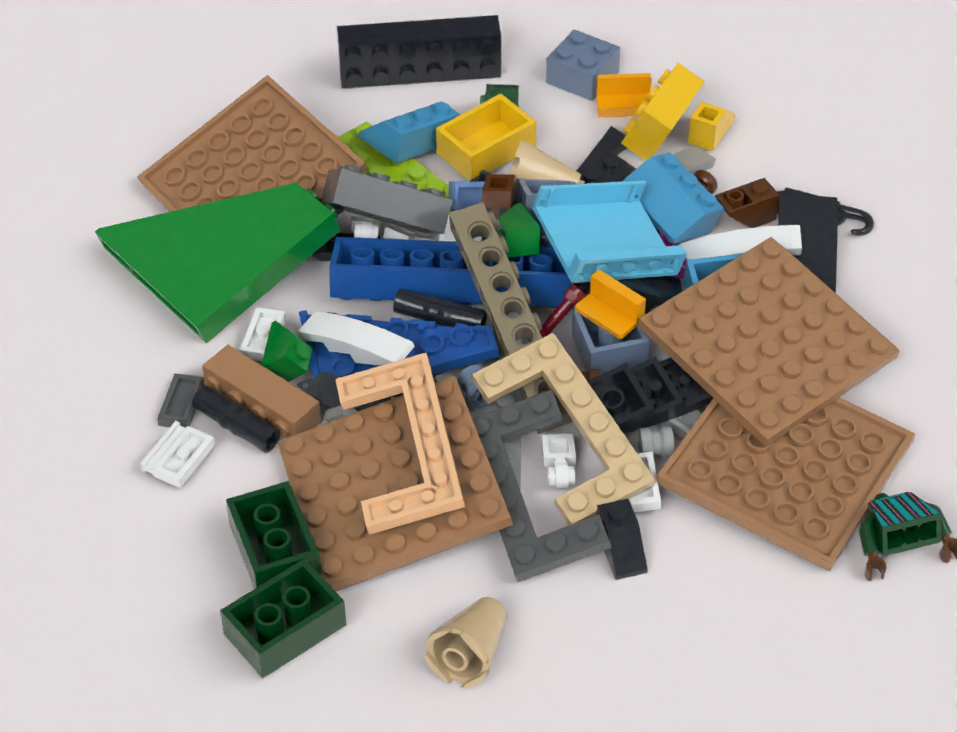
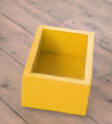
[621,63,705,161]
[436,94,536,181]

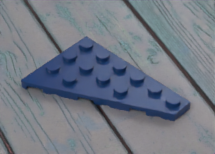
[299,310,500,405]

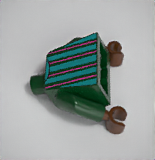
[859,492,957,581]

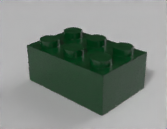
[226,481,321,589]
[220,559,346,678]

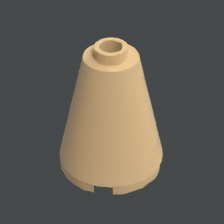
[509,140,585,188]
[425,597,507,688]

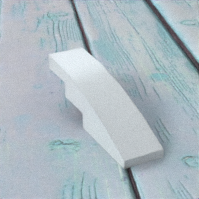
[680,225,802,260]
[297,311,415,366]

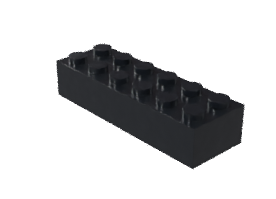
[337,15,501,89]

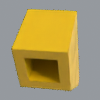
[688,102,736,151]

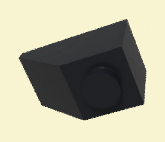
[596,498,648,580]

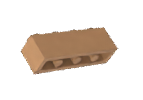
[202,344,321,438]

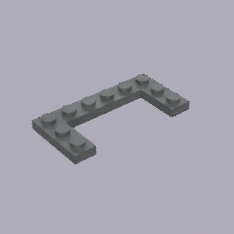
[472,389,612,582]

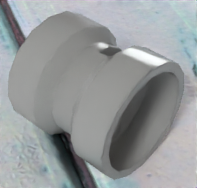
[638,426,674,458]

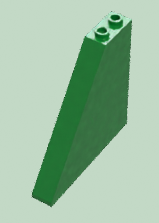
[95,183,341,343]

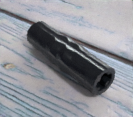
[393,288,487,327]
[192,385,281,453]

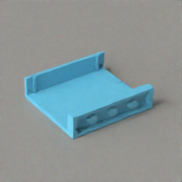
[533,180,687,283]

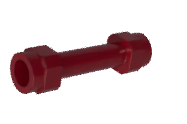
[527,283,588,342]

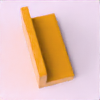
[596,73,652,118]
[575,270,646,339]

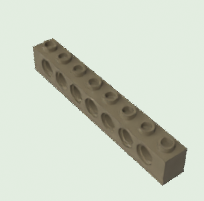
[449,202,573,434]

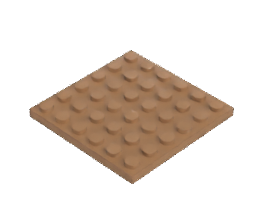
[137,75,368,212]
[638,237,900,447]
[277,376,513,591]
[656,397,915,572]

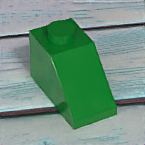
[496,203,540,258]
[261,320,313,382]

